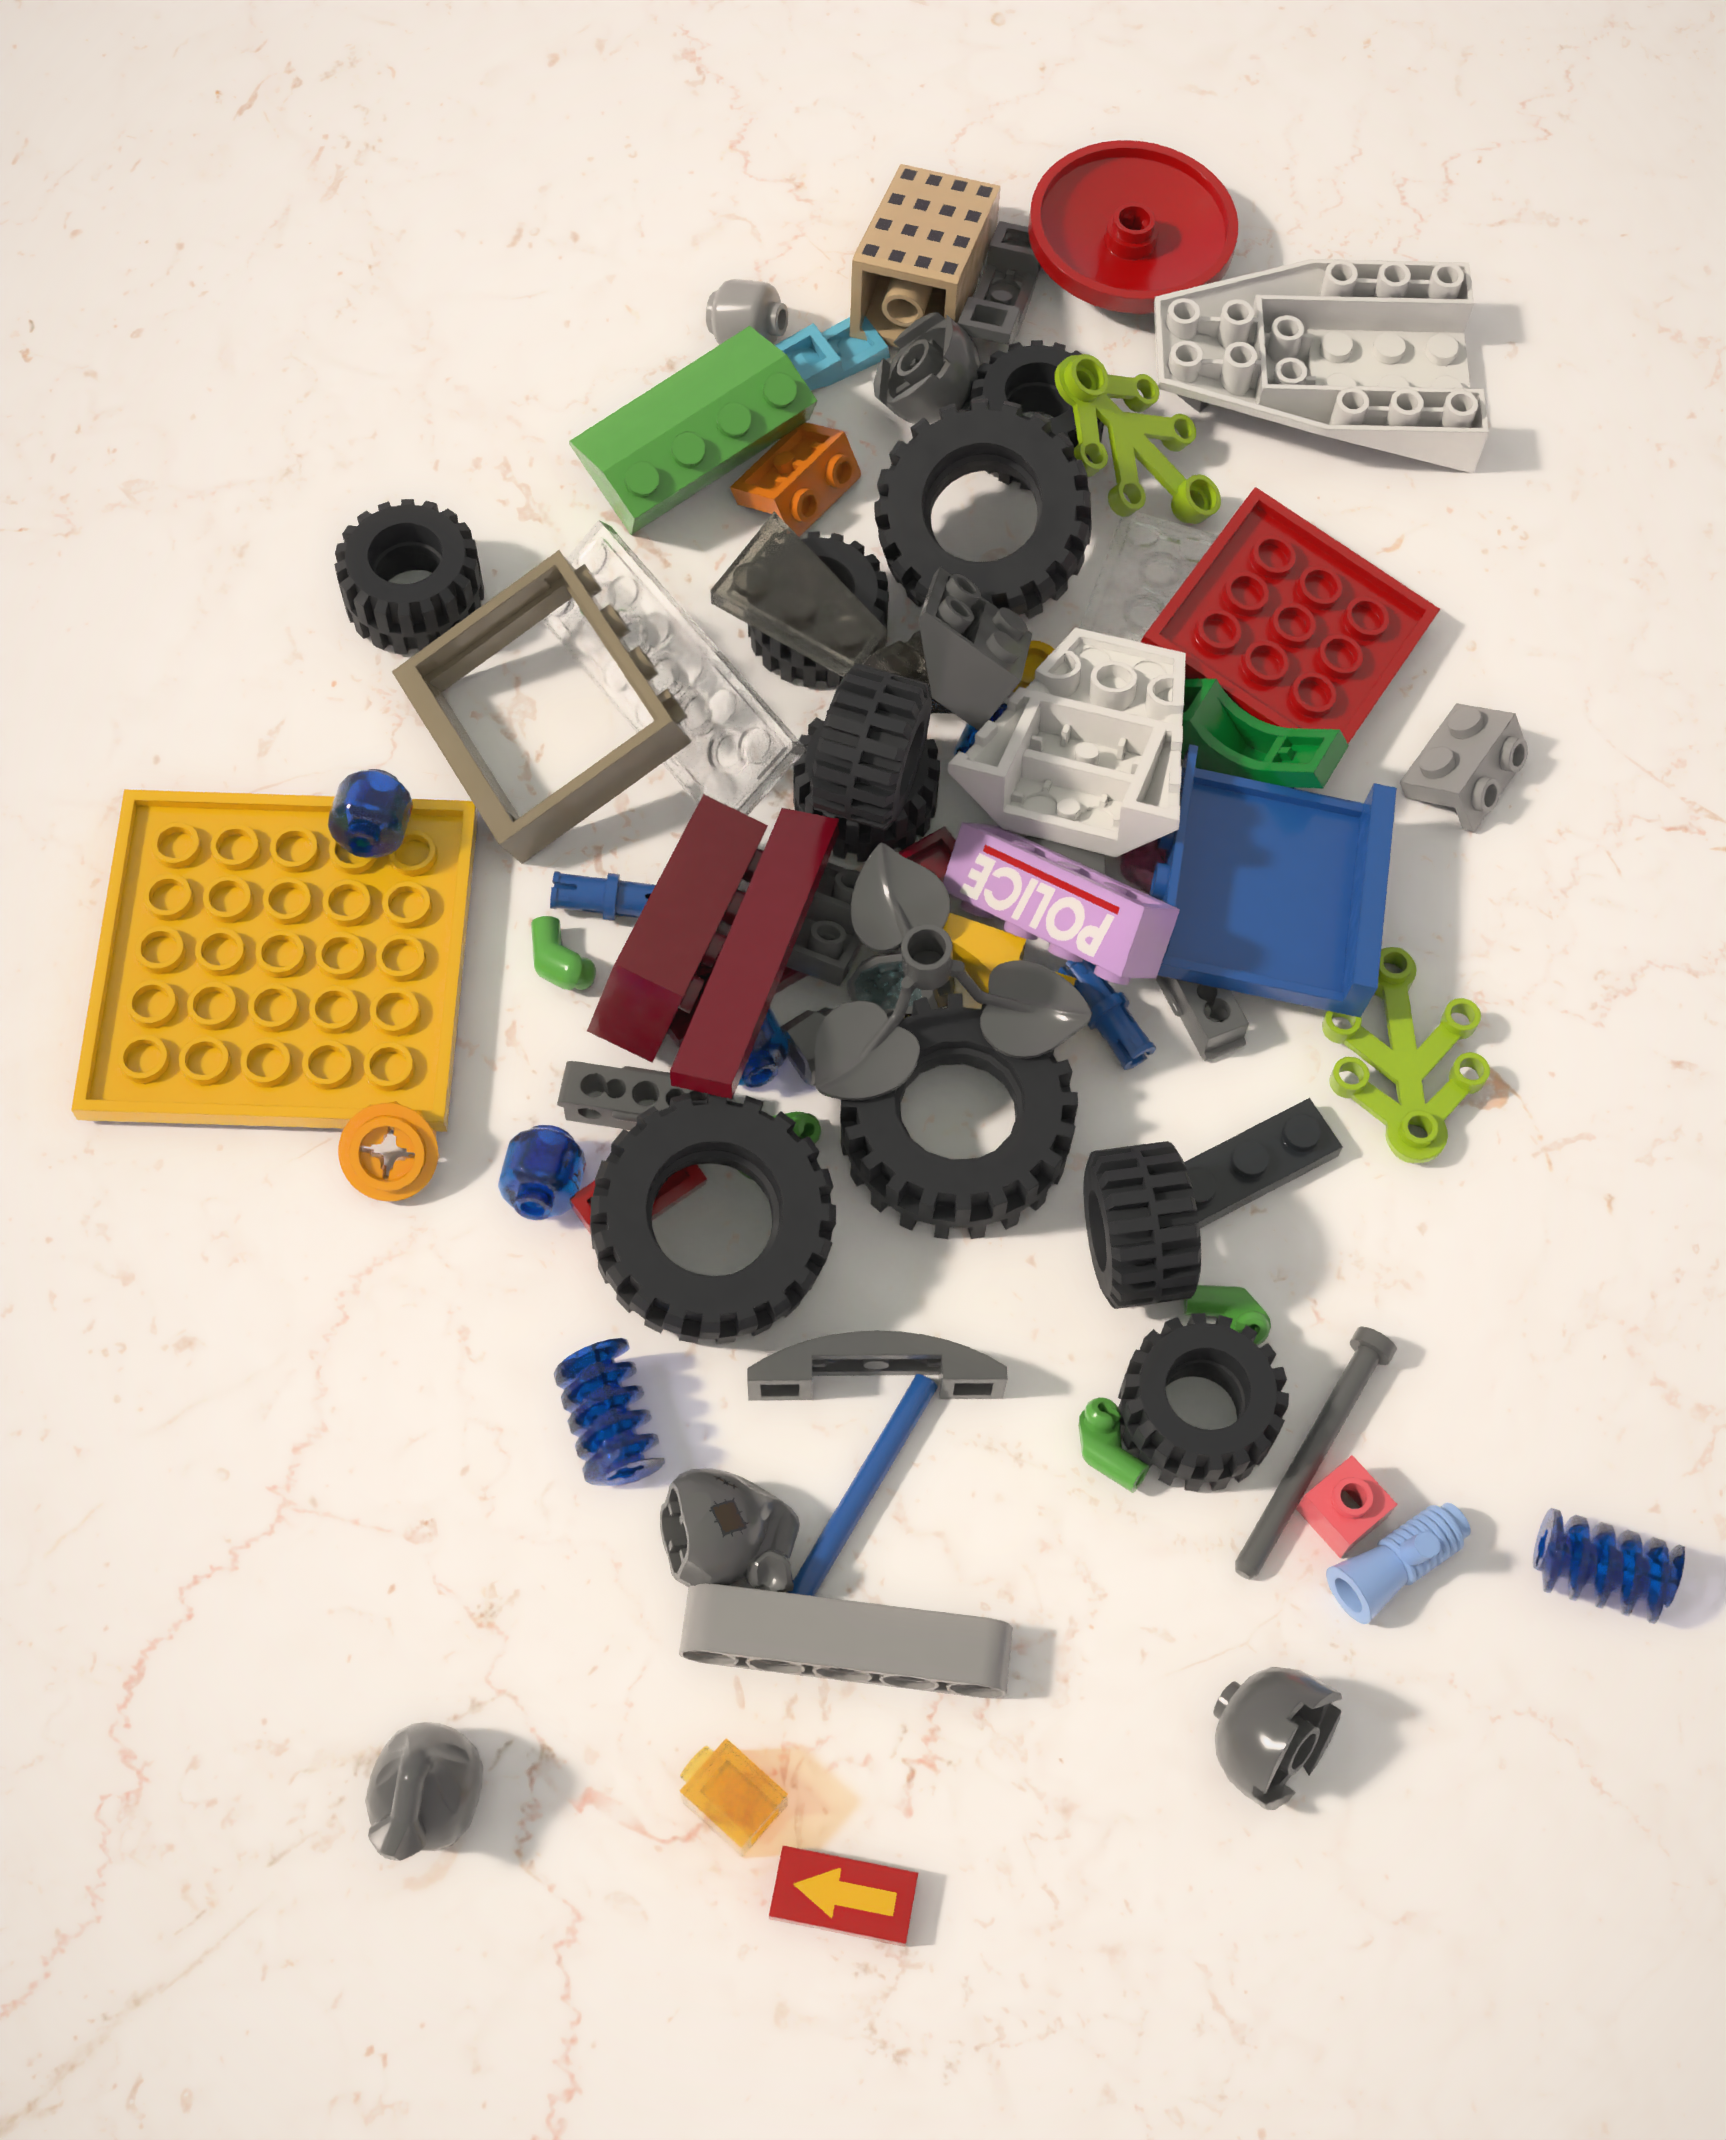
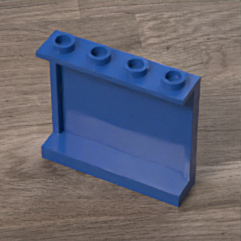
[1150,744,1397,1018]

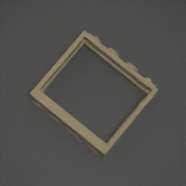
[392,550,692,864]

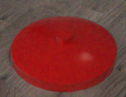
[1028,140,1238,314]

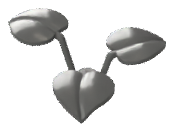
[814,843,1092,1101]

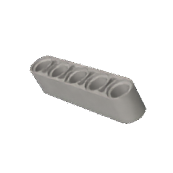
[679,1583,1013,1698]

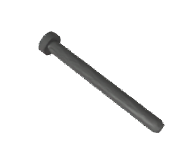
[1235,1326,1397,1580]

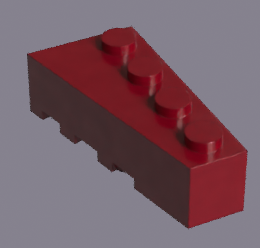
[587,794,768,1063]

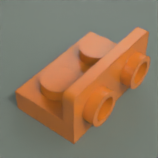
[730,422,861,538]

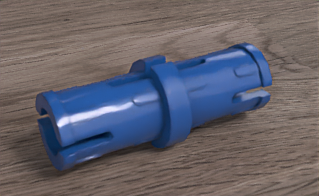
[550,871,655,921]
[1058,959,1156,1070]

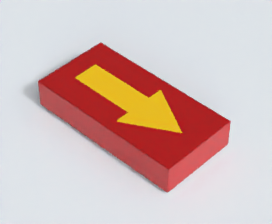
[768,1845,918,1947]

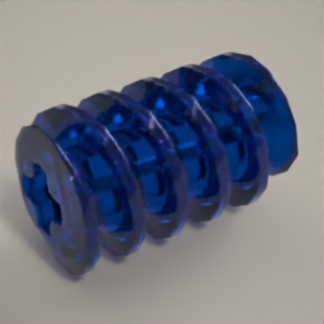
[553,1338,665,1486]
[1533,1507,1685,1624]

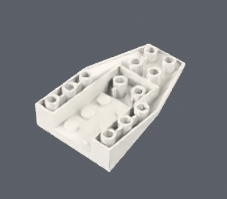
[1154,259,1489,474]

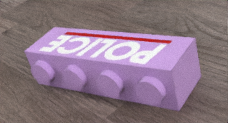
[943,822,1180,985]

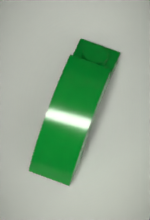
[1181,678,1349,789]

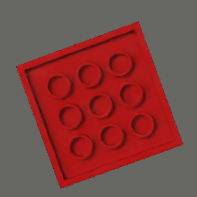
[1140,487,1440,744]

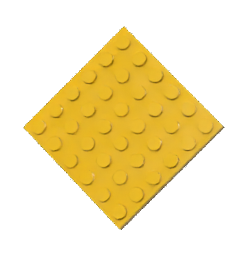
[71,789,478,1132]

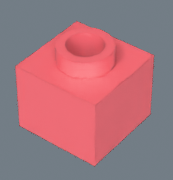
[1296,1455,1398,1558]

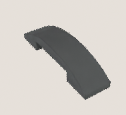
[957,221,1041,345]
[747,1330,1008,1401]

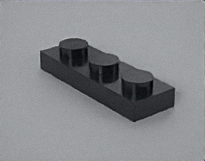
[1184,1098,1343,1228]

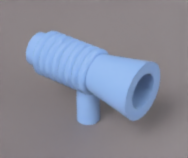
[1326,1502,1471,1624]

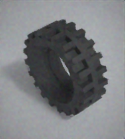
[840,993,1078,1239]

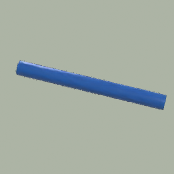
[786,1374,938,1596]

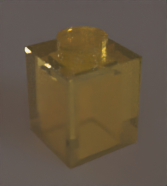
[679,1738,788,1858]

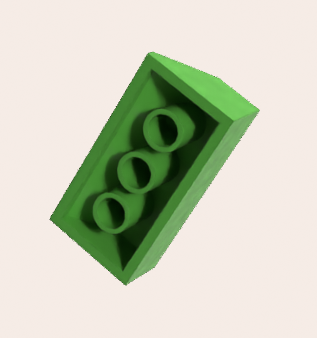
[569,326,818,535]

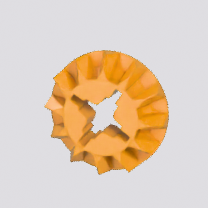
[338,1101,440,1201]

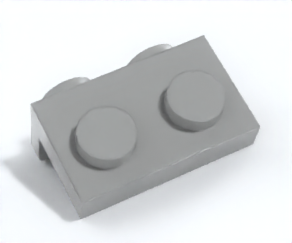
[1400,703,1528,832]

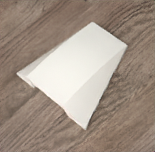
[948,627,1186,857]

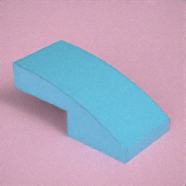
[775,316,890,390]

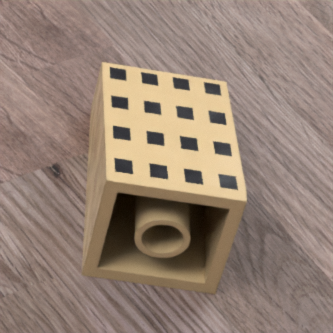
[850,164,1001,348]

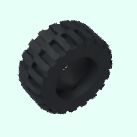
[874,399,1092,620]
[590,1093,836,1344]

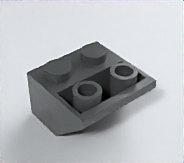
[918,567,1033,731]

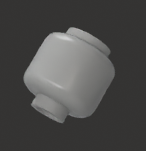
[706,279,788,345]

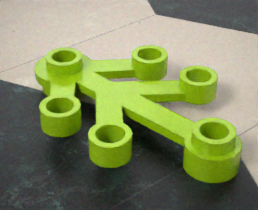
[1055,354,1221,524]
[1322,947,1490,1164]

